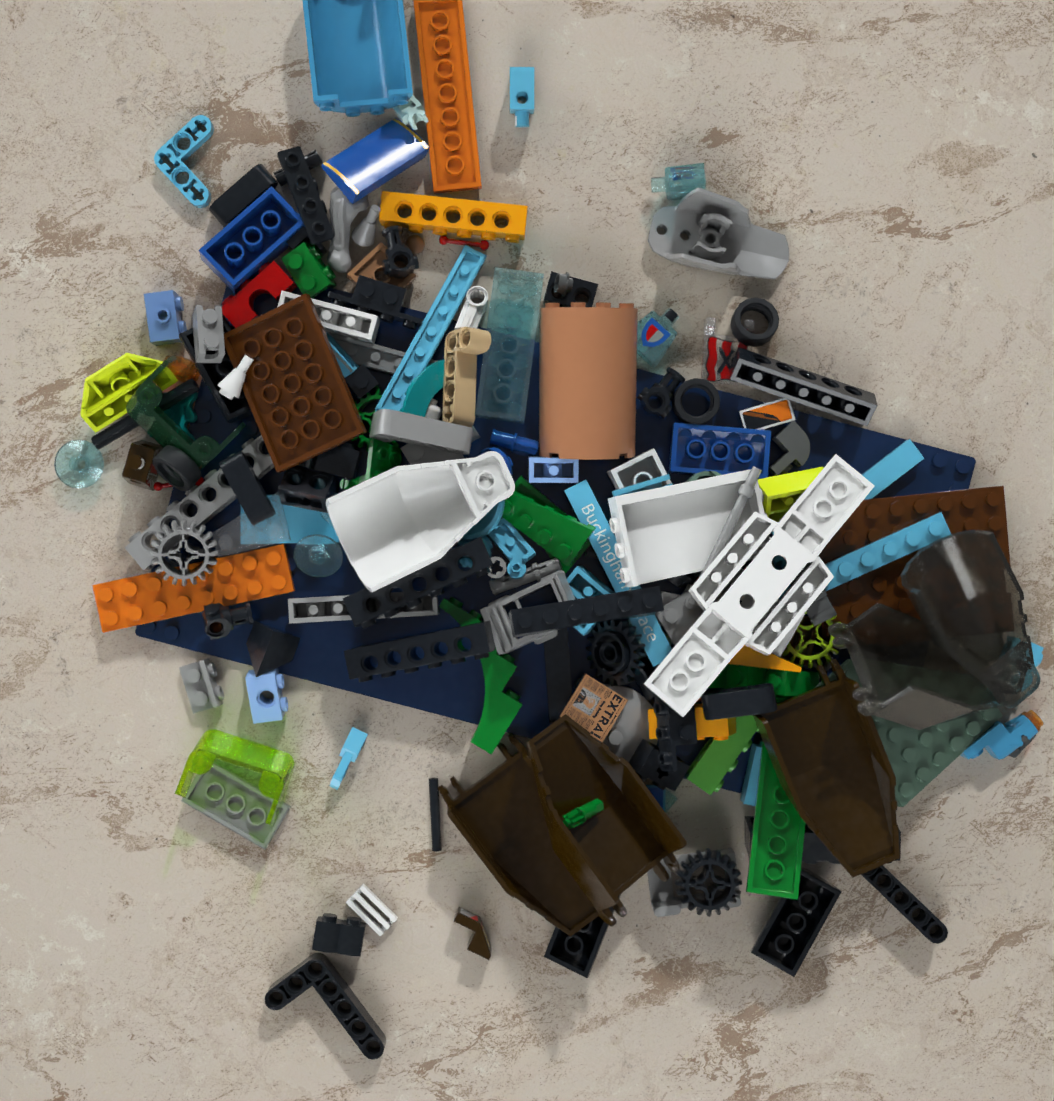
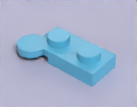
[487,518,536,579]

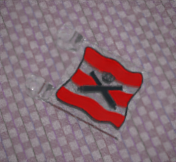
[701,317,755,386]

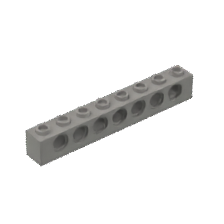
[125,435,274,570]

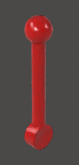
[439,236,489,251]
[153,477,204,491]

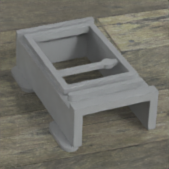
[480,570,575,655]
[647,848,741,917]

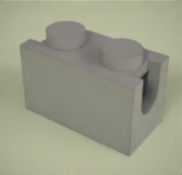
[192,305,225,363]

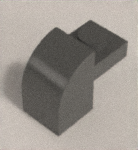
[768,421,810,476]

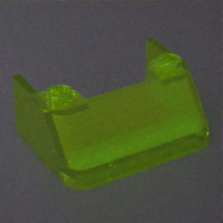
[175,729,295,827]

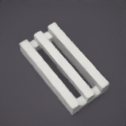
[346,883,398,936]

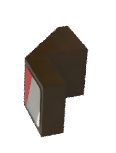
[454,907,491,960]

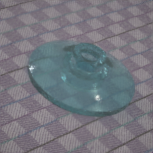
[54,440,104,488]
[294,534,343,577]

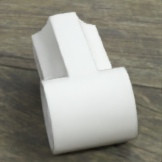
[454,286,488,330]

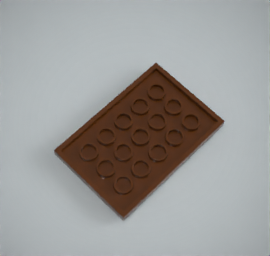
[224,293,367,473]

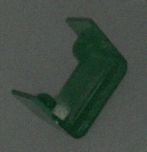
[126,355,246,471]

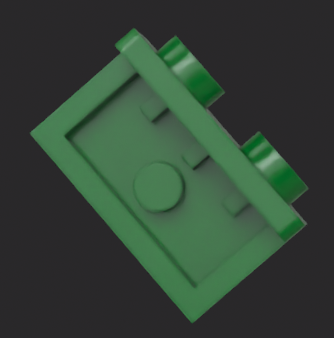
[281,242,337,299]

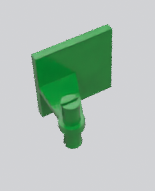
[340,438,402,490]

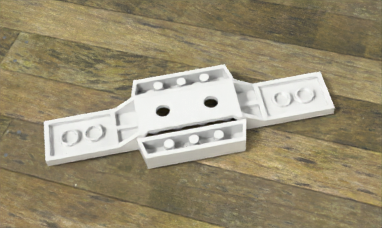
[644,454,875,717]

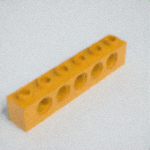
[379,191,528,243]

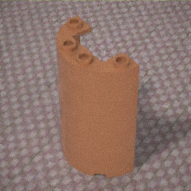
[539,302,638,460]

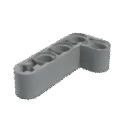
[369,409,473,454]

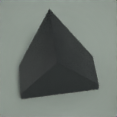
[246,621,301,677]

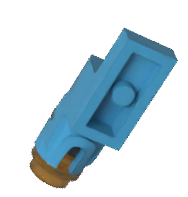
[960,710,1044,760]

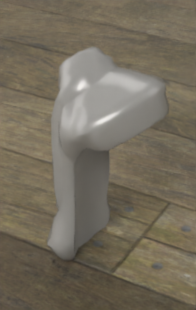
[327,186,369,273]

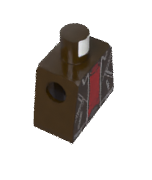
[122,440,165,491]

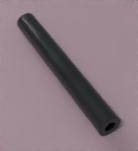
[429,777,442,852]

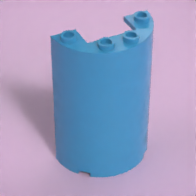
[303,0,413,117]

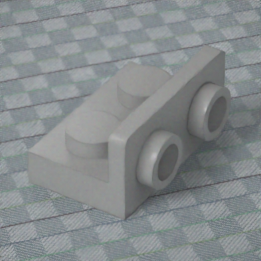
[179,658,224,714]

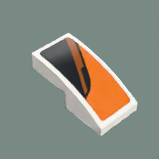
[739,398,796,430]

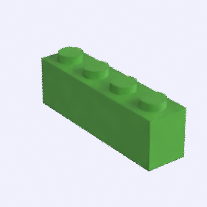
[685,715,759,796]

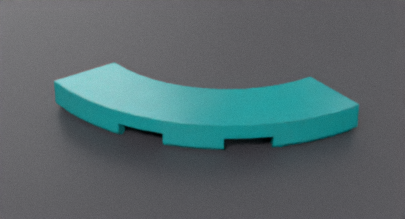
[400,359,445,417]

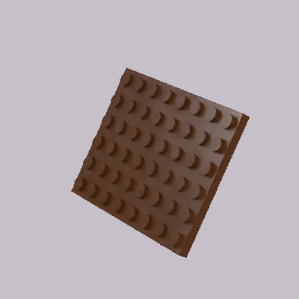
[819,486,1016,650]

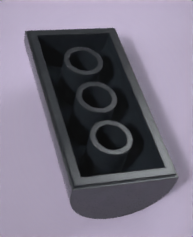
[179,315,253,423]
[751,867,841,977]
[544,893,622,978]

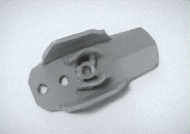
[648,188,789,279]

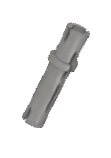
[489,557,563,595]

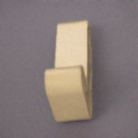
[442,327,491,428]

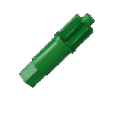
[562,798,604,830]

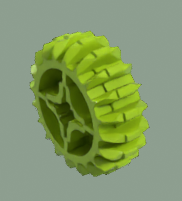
[782,612,843,668]

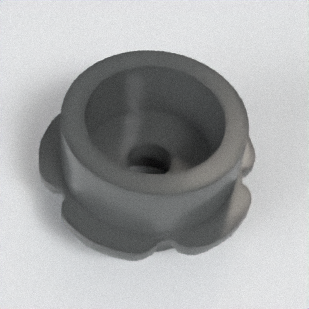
[554,272,573,297]

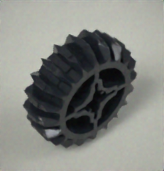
[675,848,742,917]

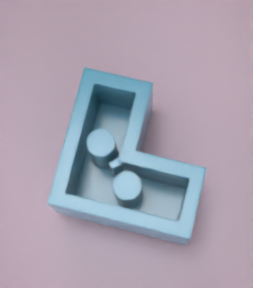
[567,565,615,636]

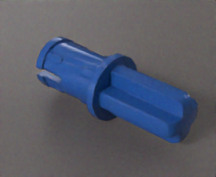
[490,429,539,455]

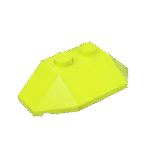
[80,353,178,433]

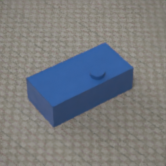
[199,186,304,295]

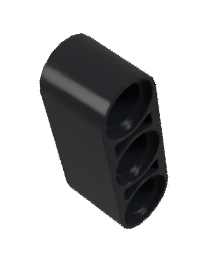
[209,164,278,227]
[219,451,276,526]
[701,683,778,720]

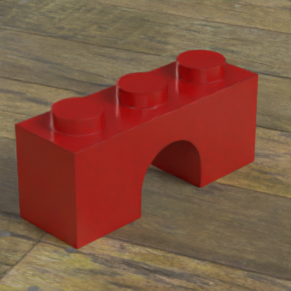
[222,261,297,328]

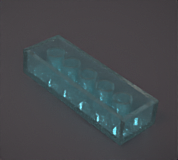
[475,267,544,424]

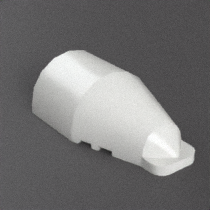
[326,451,515,592]

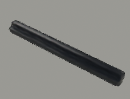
[91,378,199,449]

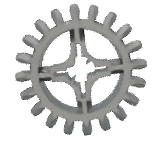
[149,519,219,586]

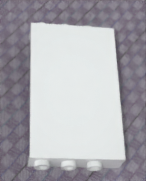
[608,469,771,587]

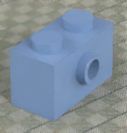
[144,290,187,346]

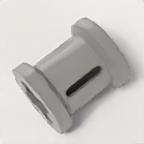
[487,556,507,578]

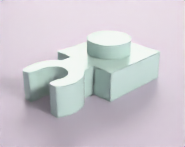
[393,95,429,130]

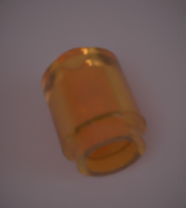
[163,355,200,383]

